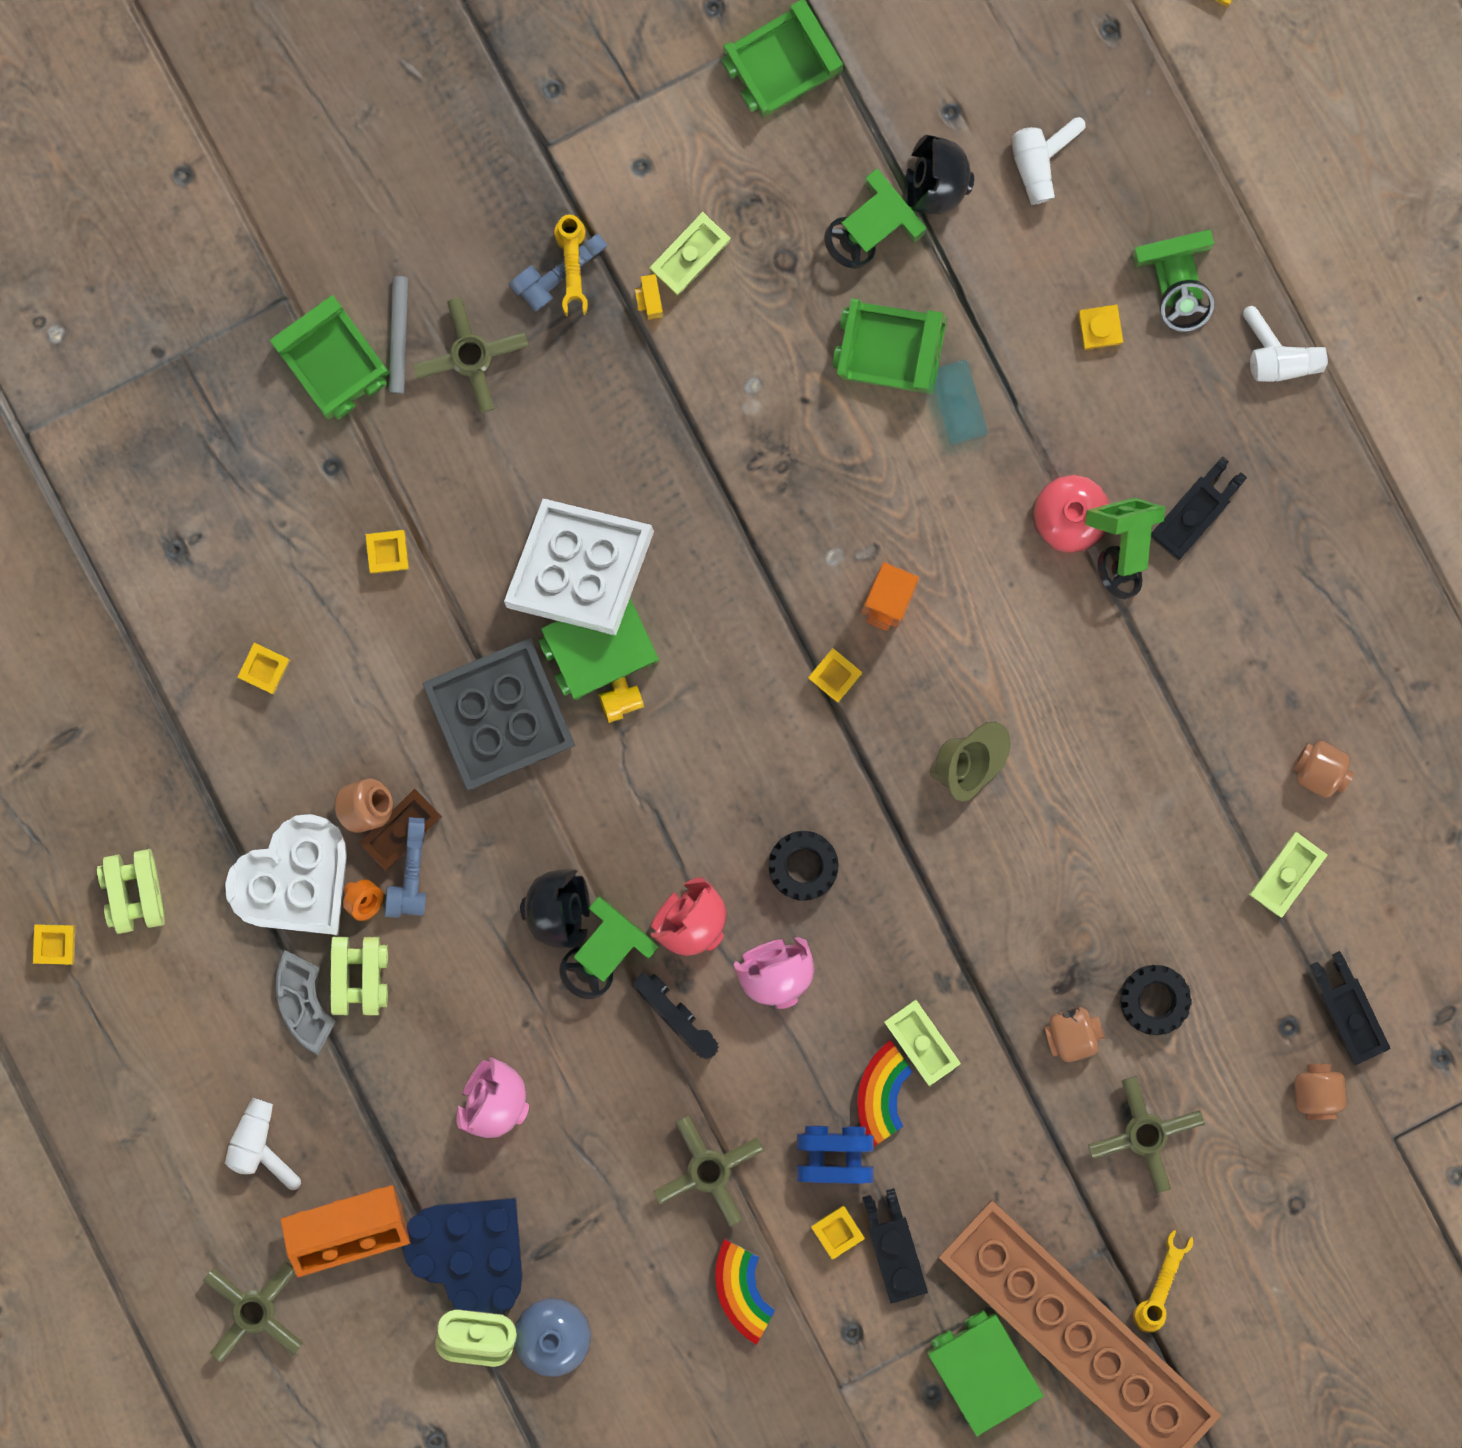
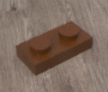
[359,789,442,871]

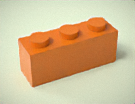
[861,562,920,631]
[280,1185,410,1278]

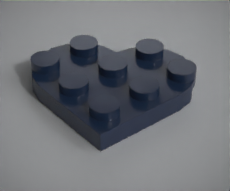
[402,1197,523,1315]

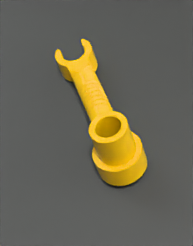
[554,215,588,316]
[598,677,644,723]
[1133,1230,1193,1333]

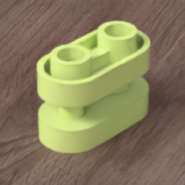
[97,849,165,934]
[331,937,388,1015]
[435,1310,516,1367]

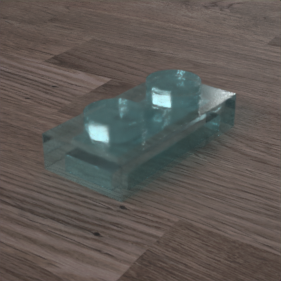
[934,359,988,446]

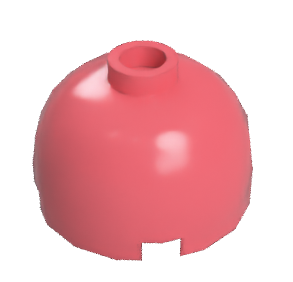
[1033,475,1110,553]
[650,877,727,956]

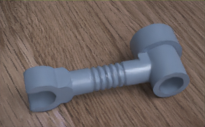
[508,233,607,312]
[385,817,426,918]

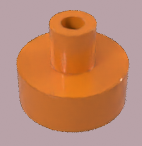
[343,879,384,921]

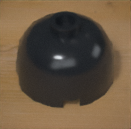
[904,134,974,215]
[520,869,590,948]

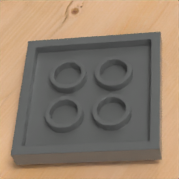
[422,638,575,791]

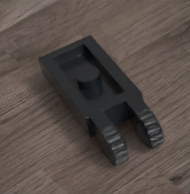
[1151,456,1247,561]
[1310,951,1391,1066]
[631,972,719,1059]
[862,1188,928,1304]

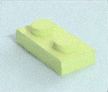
[649,212,731,296]
[1249,832,1327,918]
[884,999,961,1086]

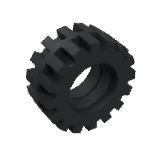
[768,831,839,901]
[1120,965,1192,1035]

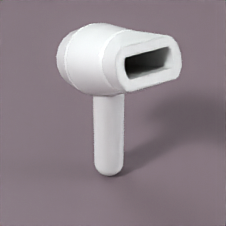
[1011,117,1086,205]
[1243,306,1328,382]
[225,1098,301,1190]

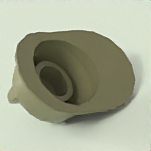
[930,721,1011,802]

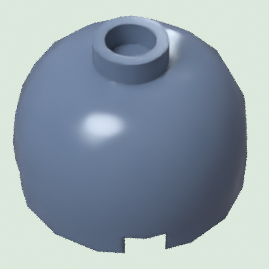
[514,1297,592,1377]

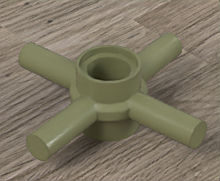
[413,297,529,413]
[1088,1076,1205,1193]
[653,1115,764,1227]
[203,1261,303,1362]

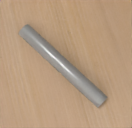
[389,276,408,394]

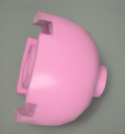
[734,937,815,1009]
[456,1057,529,1138]

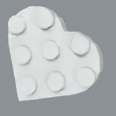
[225,814,347,935]

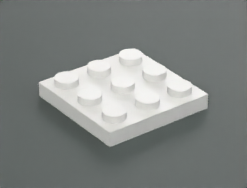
[504,499,654,635]

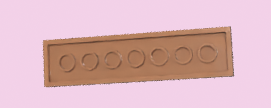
[938,1199,1222,1448]

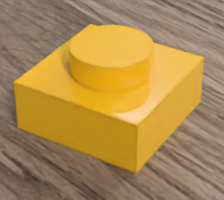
[635,274,663,320]
[1078,304,1123,350]
[365,530,409,574]
[237,642,290,695]
[808,648,863,703]
[33,924,76,965]
[811,1205,865,1260]

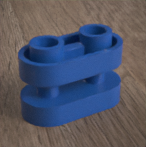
[797,1126,874,1184]

